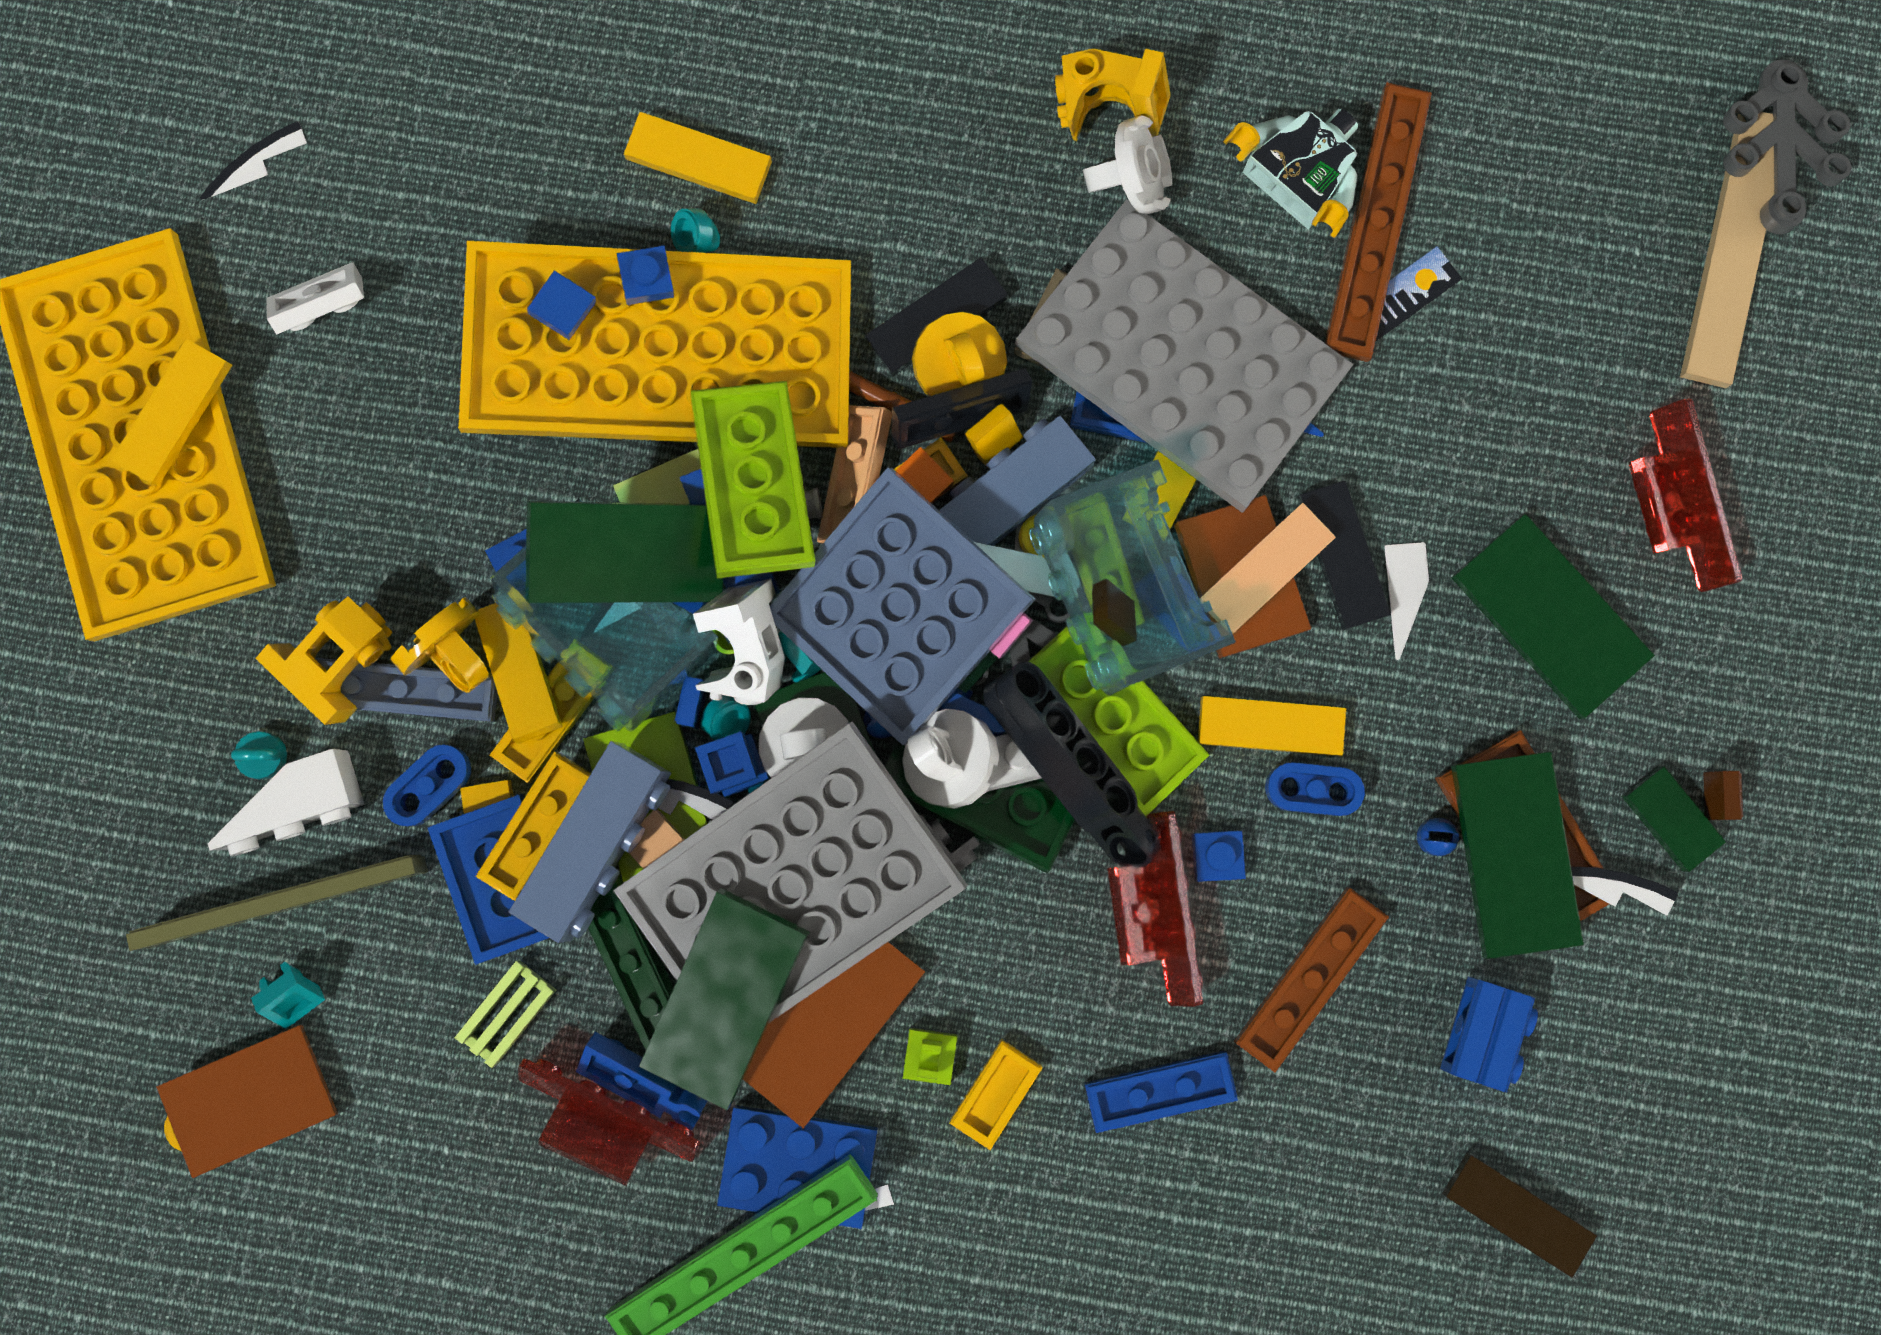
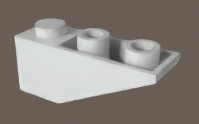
[208,749,365,856]

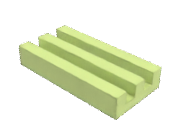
[454,960,556,1068]

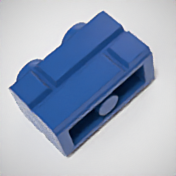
[1440,976,1538,1093]

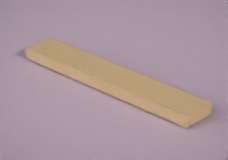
[1680,112,1774,388]

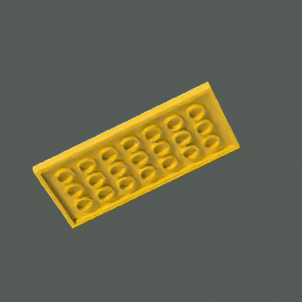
[0,228,276,642]
[458,241,851,448]

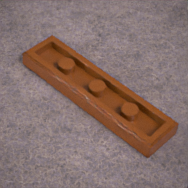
[1233,887,1389,1073]

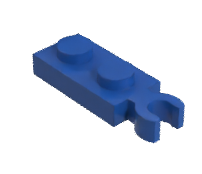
[576,1031,707,1130]

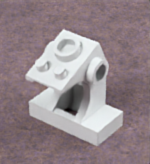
[693,579,785,705]

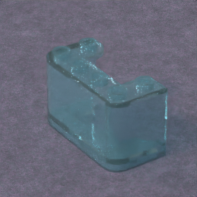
[1029,459,1236,696]
[490,499,718,732]

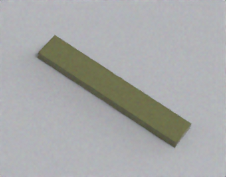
[126,854,428,951]

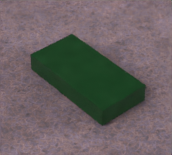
[1621,766,1726,872]

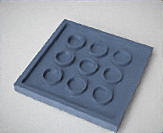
[770,467,1035,745]

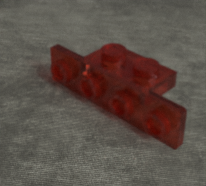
[1629,398,1743,592]
[1107,811,1203,1007]
[518,1058,700,1187]

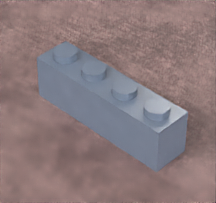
[939,415,1096,546]
[508,741,671,943]

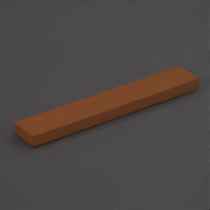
[1325,82,1432,362]

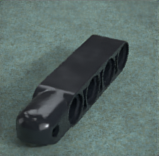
[983,661,1160,868]

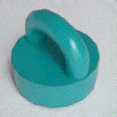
[671,208,720,253]
[699,695,751,741]
[231,731,287,780]

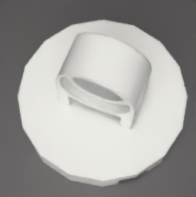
[1083,115,1172,214]
[759,698,849,778]
[902,709,999,809]

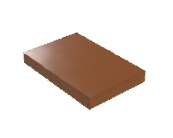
[1174,495,1311,659]
[156,1025,338,1178]

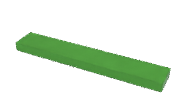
[605,1154,878,1335]

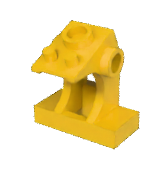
[1055,48,1171,141]
[255,596,393,725]

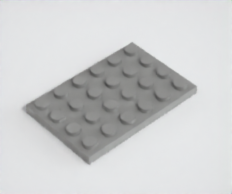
[1014,199,1353,513]
[613,721,968,1023]

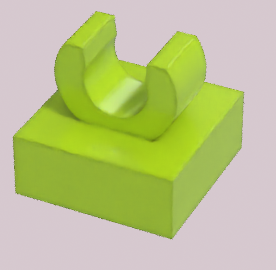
[902,1028,957,1085]

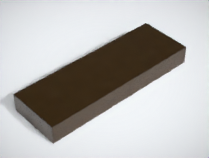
[1442,1153,1597,1278]

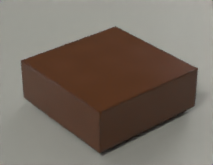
[1703,771,1743,820]

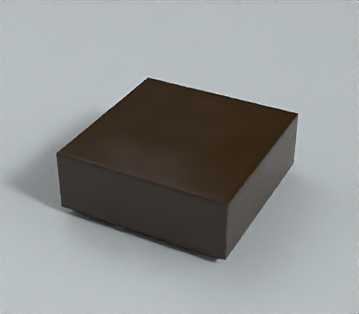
[1092,578,1137,646]

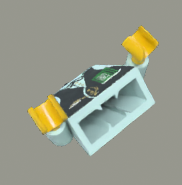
[1223,109,1358,238]

